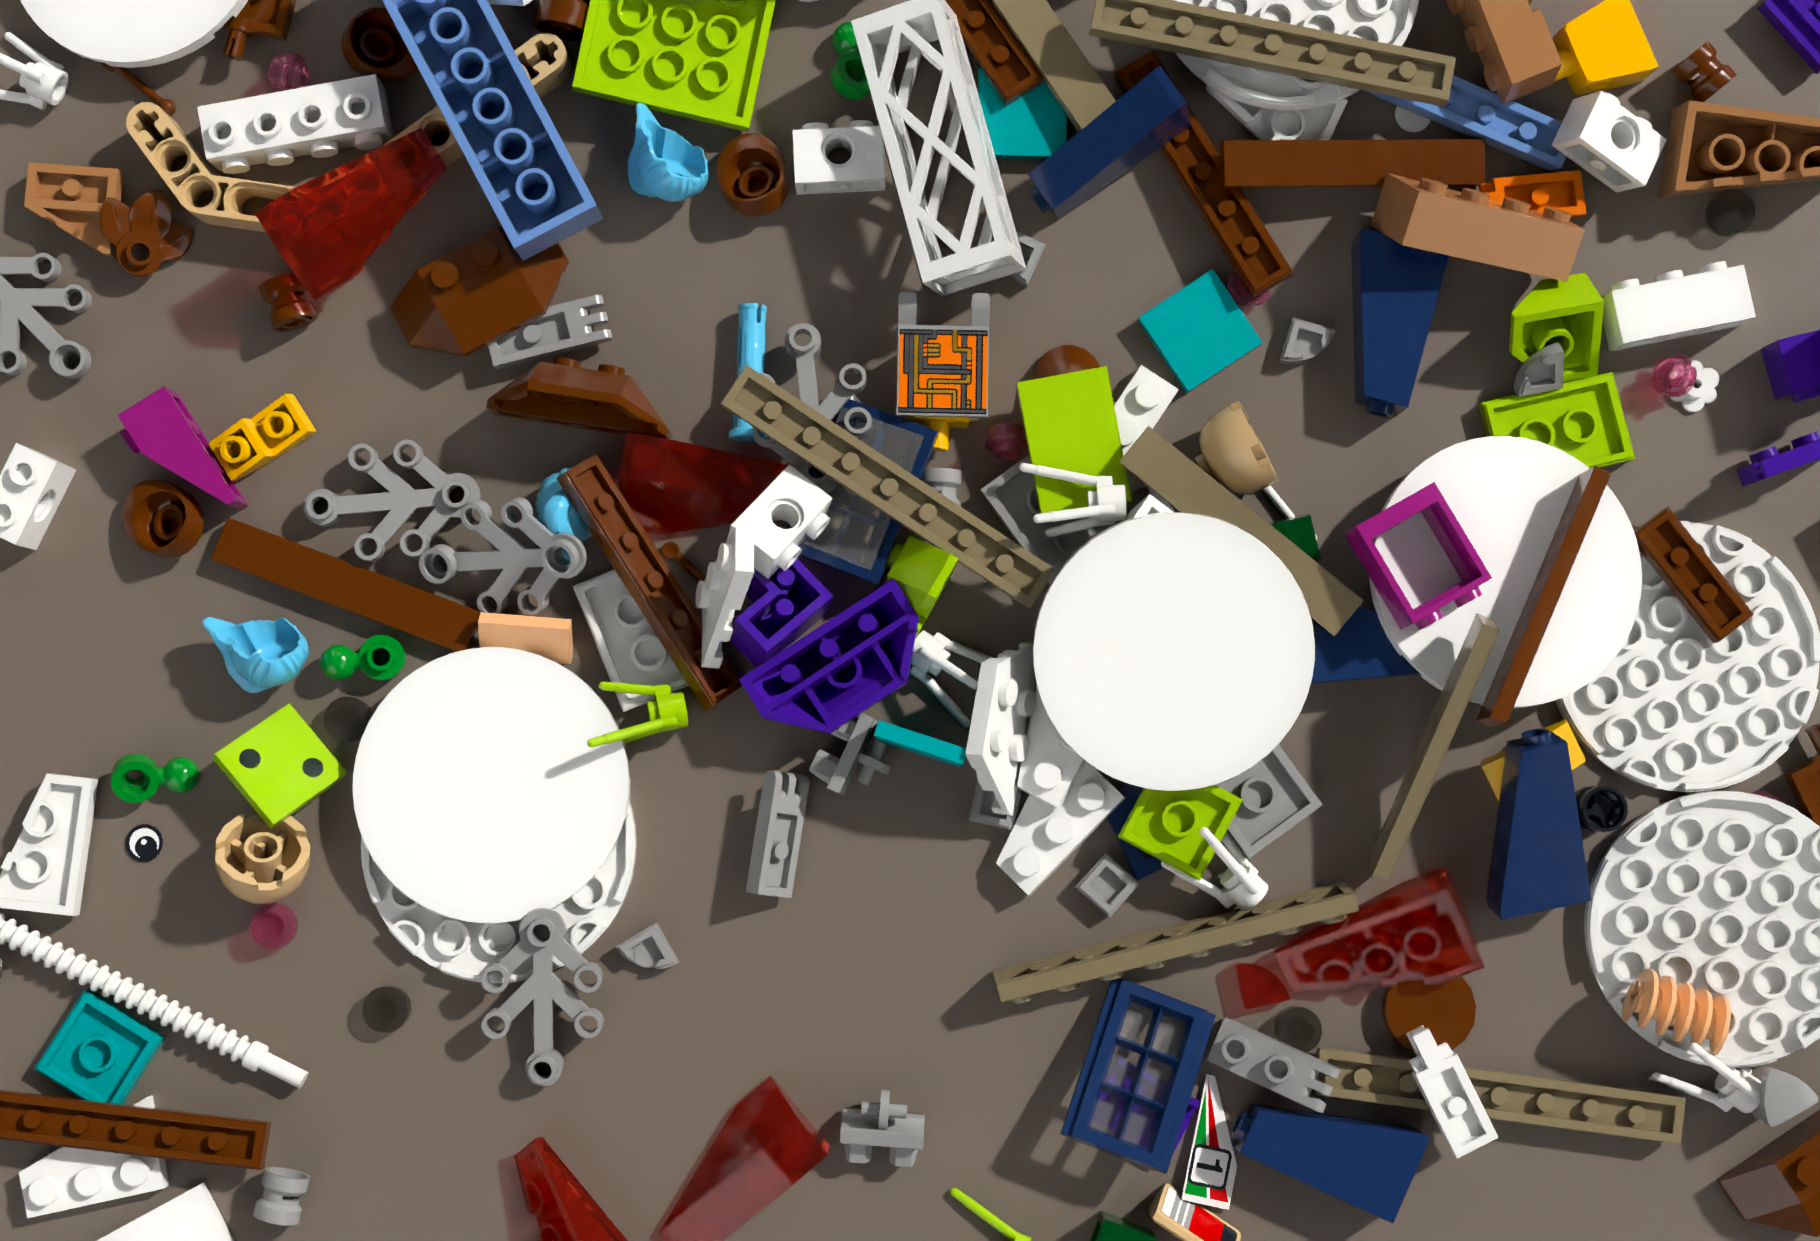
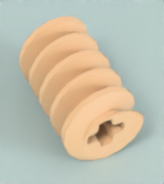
[1622,969,1731,1056]

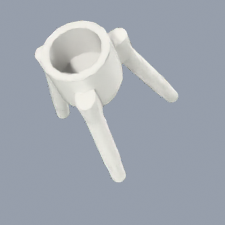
[0,32,69,110]
[1019,463,1127,537]
[909,630,993,728]
[1161,827,1268,911]
[1652,1042,1761,1114]

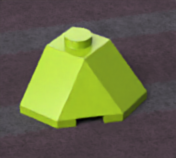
[1509,272,1604,382]
[886,536,959,637]

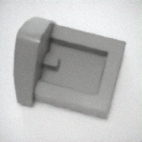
[1752,1067,1818,1127]

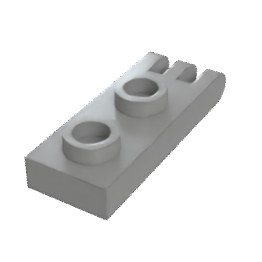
[488,295,613,370]
[746,770,810,898]
[1207,1017,1341,1113]

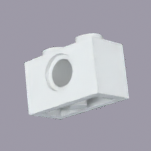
[1552,91,1667,193]
[792,120,886,195]
[0,443,76,550]
[726,464,832,579]

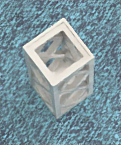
[851,0,1027,297]

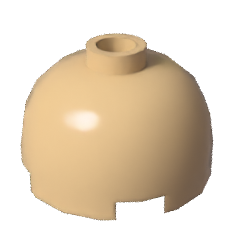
[1195,400,1279,494]
[215,813,310,904]

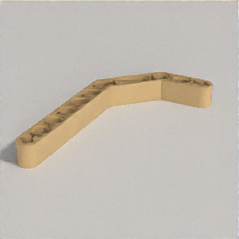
[126,33,572,242]

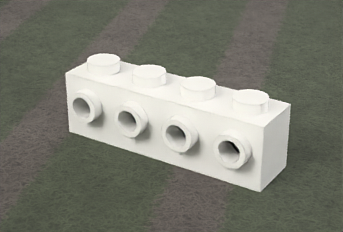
[197,74,394,174]

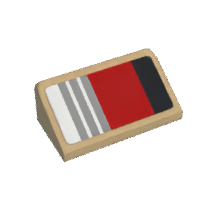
[1147,1183,1241,1241]

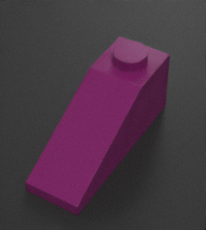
[118,386,249,510]

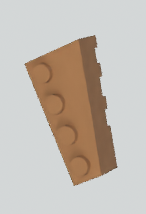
[1446,0,1562,104]
[1658,100,1820,198]
[1370,173,1585,282]

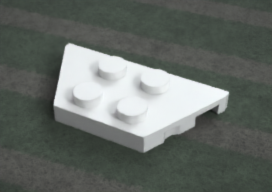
[965,642,1036,816]

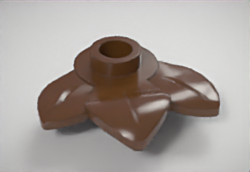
[100,189,193,277]

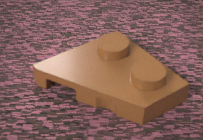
[24,162,124,258]

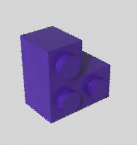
[1761,330,1820,403]
[730,558,833,668]

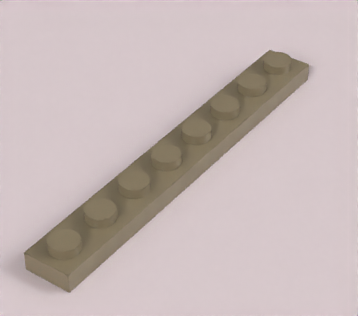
[1089,0,1456,107]
[720,365,1055,608]
[992,881,1359,1004]
[1311,1046,1686,1144]

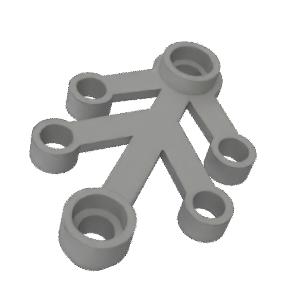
[0,253,92,379]
[753,323,872,493]
[304,440,481,562]
[419,497,587,616]
[481,908,604,1086]

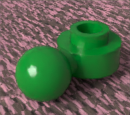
[830,22,870,100]
[320,635,406,681]
[111,754,200,803]

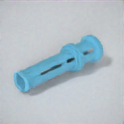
[728,303,769,443]

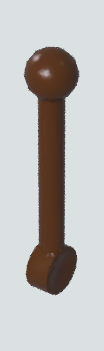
[101,62,176,116]
[661,541,706,582]

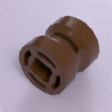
[1672,41,1737,102]
[259,272,318,332]

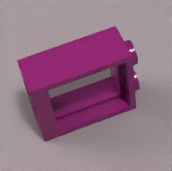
[1344,482,1492,630]

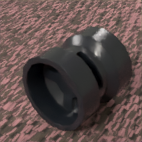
[1575,786,1628,832]

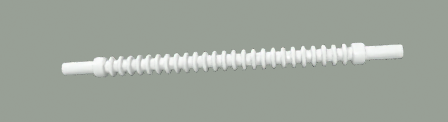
[0,913,309,1089]

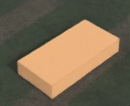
[478,612,573,664]

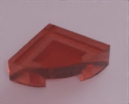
[1234,962,1291,1010]

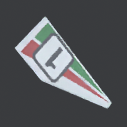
[1181,1074,1237,1210]

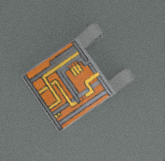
[896,291,990,418]

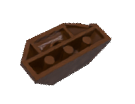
[390,226,569,357]
[486,357,672,443]
[1717,1110,1820,1237]

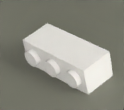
[1602,261,1756,352]

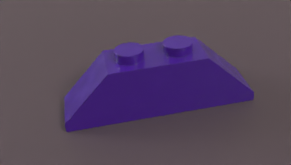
[739,579,919,734]

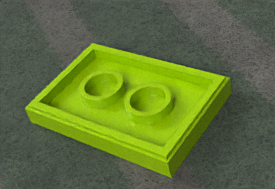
[1016,366,1132,514]
[1478,372,1635,468]

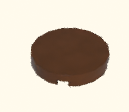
[1382,962,1476,1051]

